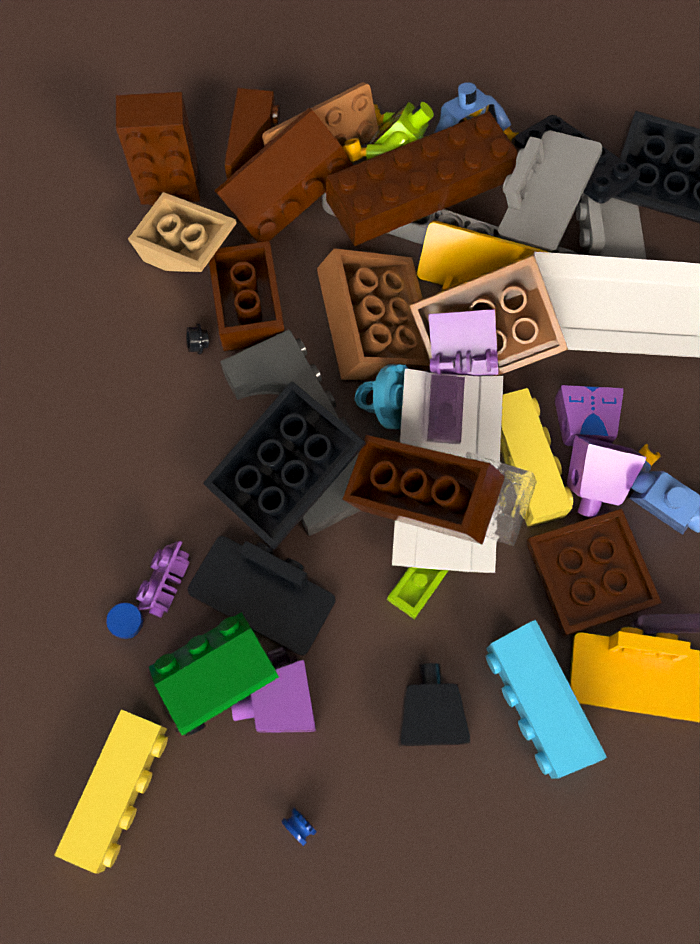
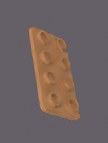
[262,82,379,147]

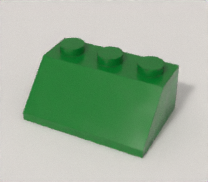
[148,612,279,736]

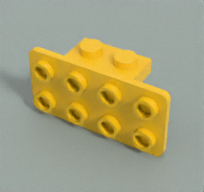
[417,220,549,290]
[569,627,700,722]

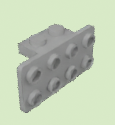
[498,131,602,252]
[576,193,647,260]

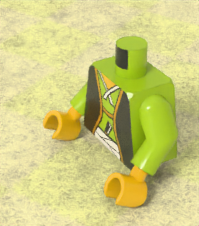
[343,102,434,162]

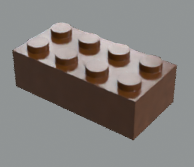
[116,92,201,206]
[342,435,505,545]

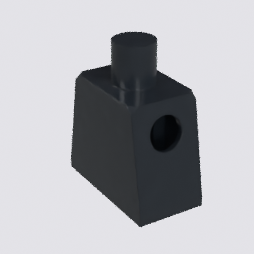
[399,663,470,746]

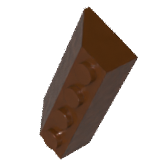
[214,108,353,243]

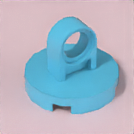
[355,364,409,429]

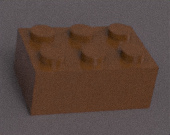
[209,241,284,351]

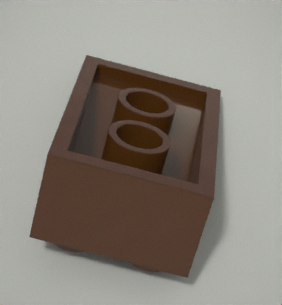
[224,88,280,179]

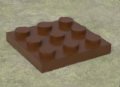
[526,509,662,637]

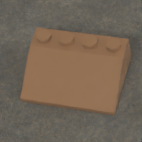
[317,248,430,381]
[410,254,568,376]

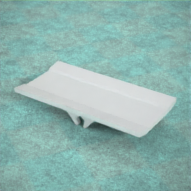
[533,252,700,358]
[392,369,503,573]

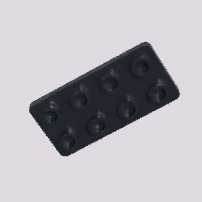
[514,115,640,210]
[187,536,336,656]

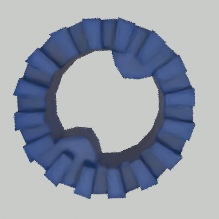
[281,807,317,846]

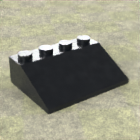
[613,111,700,223]
[203,381,367,549]

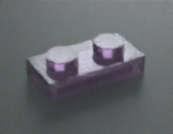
[426,375,465,444]

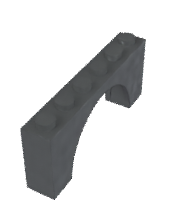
[220,329,361,536]

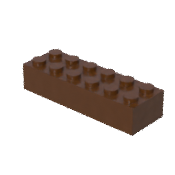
[326,111,518,246]

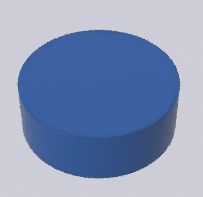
[106,603,143,639]

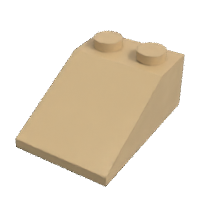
[128,192,237,272]

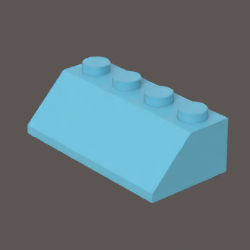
[485,620,607,779]

